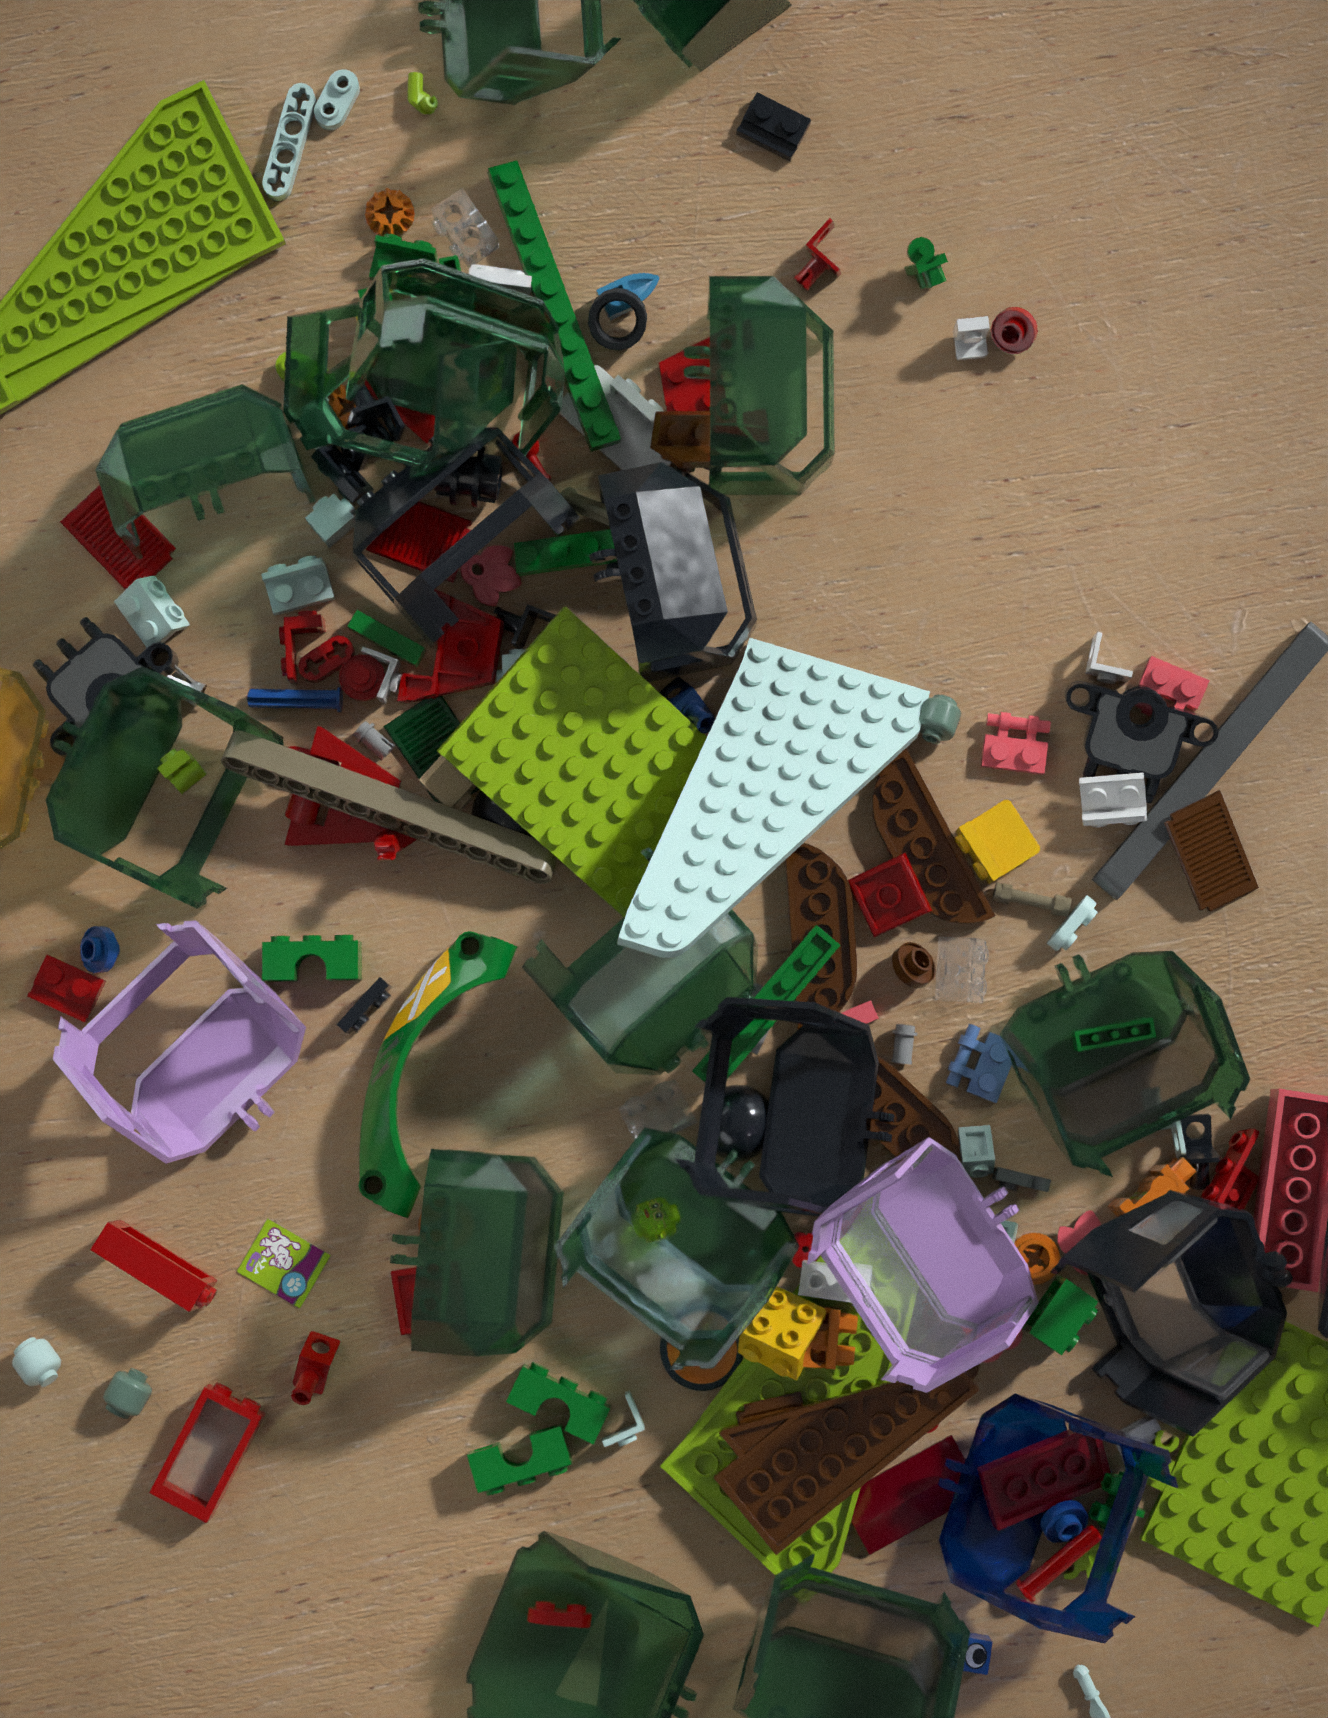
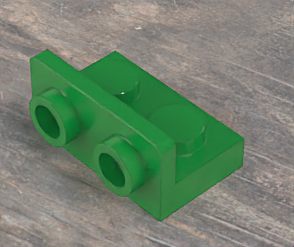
[369,233,438,293]

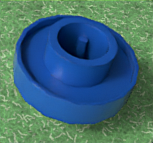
[80,926,120,973]
[1040,1500,1089,1543]

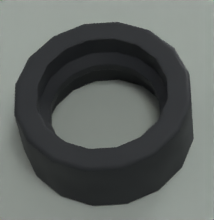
[588,288,647,351]

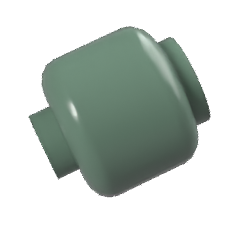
[919,694,961,744]
[103,1368,152,1419]

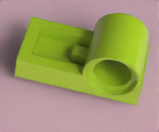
[157,748,207,794]

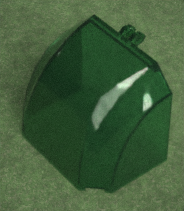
[466,1531,704,1718]

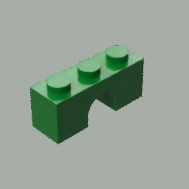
[262,935,362,982]
[506,1362,611,1445]
[467,1423,573,1496]

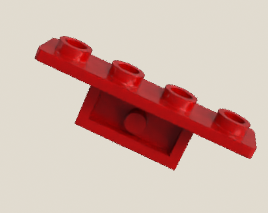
[1201,1128,1260,1210]

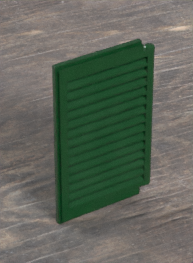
[383,696,480,804]

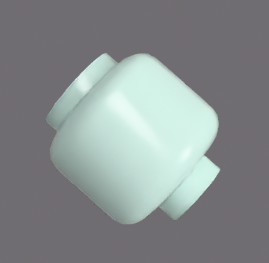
[12,1337,61,1387]

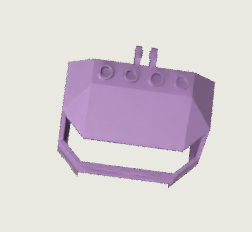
[53,920,306,1164]

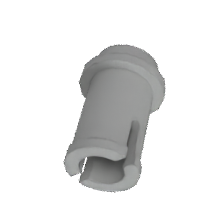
[353,721,395,761]
[891,1024,918,1064]

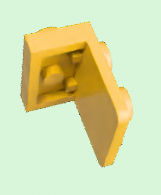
[955,800,1040,884]
[738,1284,826,1381]

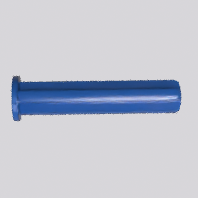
[247,687,343,712]

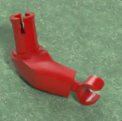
[374,829,417,861]

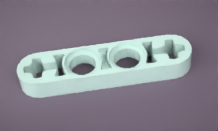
[262,83,317,201]

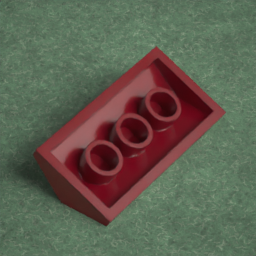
[851,1435,983,1555]

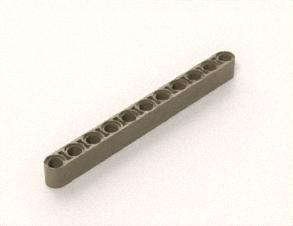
[221,731,558,884]

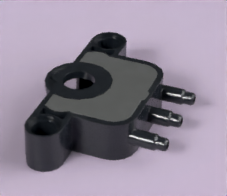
[33,617,179,760]
[1065,681,1219,803]

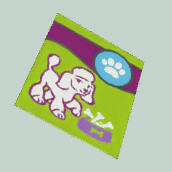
[237,1219,331,1309]

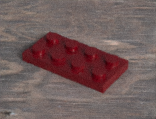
[977,1420,1111,1531]

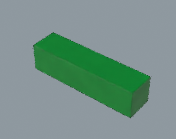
[347,610,427,668]
[1071,1017,1156,1052]

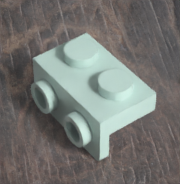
[114,576,190,648]

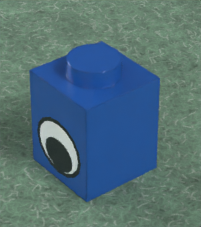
[941,1629,993,1675]

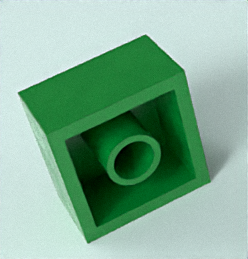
[1022,1275,1099,1356]

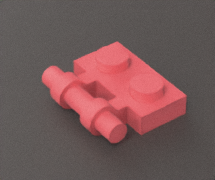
[1134,656,1210,716]
[981,712,1051,775]

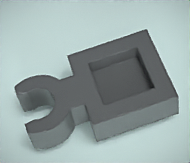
[992,1167,1051,1192]

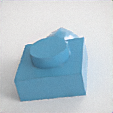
[596,273,660,321]

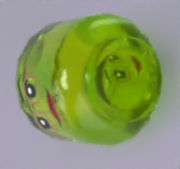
[631,1197,681,1244]

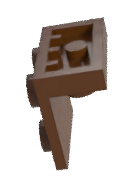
[650,411,735,472]

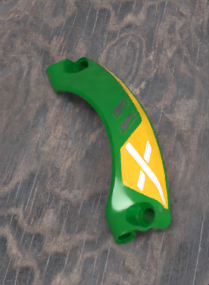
[359,931,517,1218]

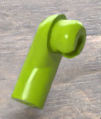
[407,72,438,115]

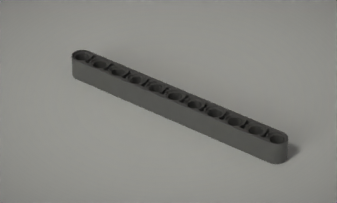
[1092,621,1328,900]

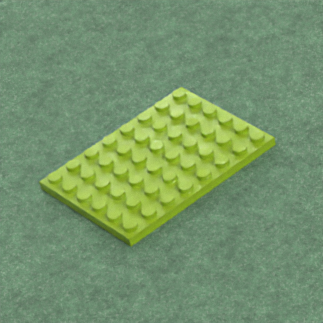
[437,607,707,918]
[1139,1321,1328,1627]

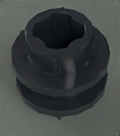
[434,446,503,509]

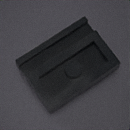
[736,92,811,162]

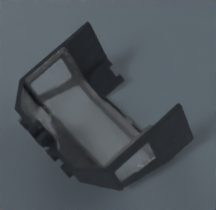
[1050,1190,1293,1437]

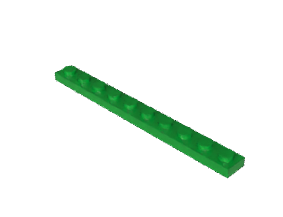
[487,160,621,452]

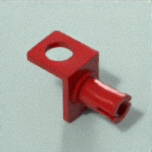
[793,218,841,291]
[291,1331,340,1405]

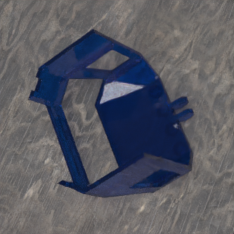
[938,1393,1179,1644]

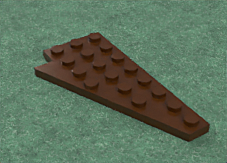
[714,1371,980,1555]

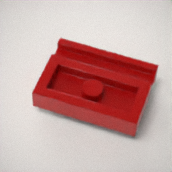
[27,954,106,1023]

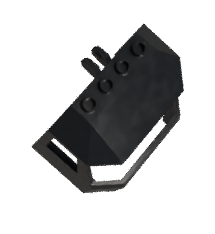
[353,427,580,648]
[589,462,757,682]
[676,997,895,1219]

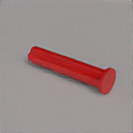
[1016,1524,1102,1603]

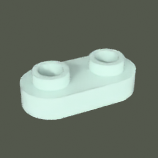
[314,69,360,130]
[1047,895,1098,952]

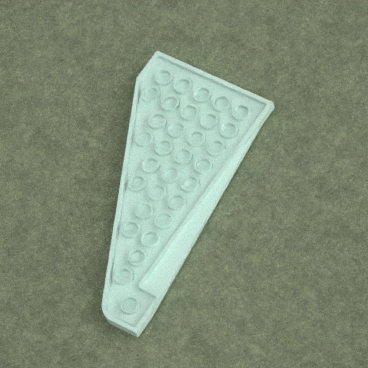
[617,638,930,958]

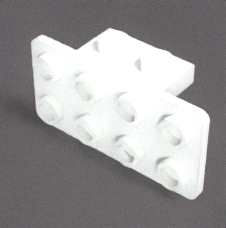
[556,365,672,470]

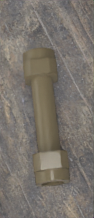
[992,882,1071,917]

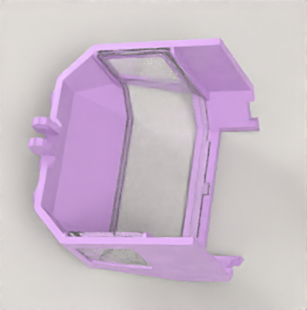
[807,1137,1038,1393]

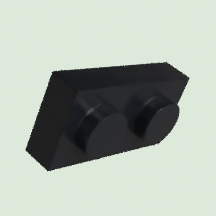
[311,444,374,503]
[336,977,392,1034]

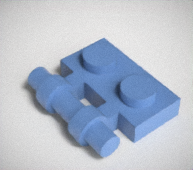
[946,1024,1019,1103]

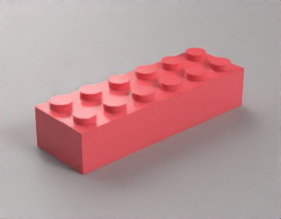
[1253,1088,1328,1292]

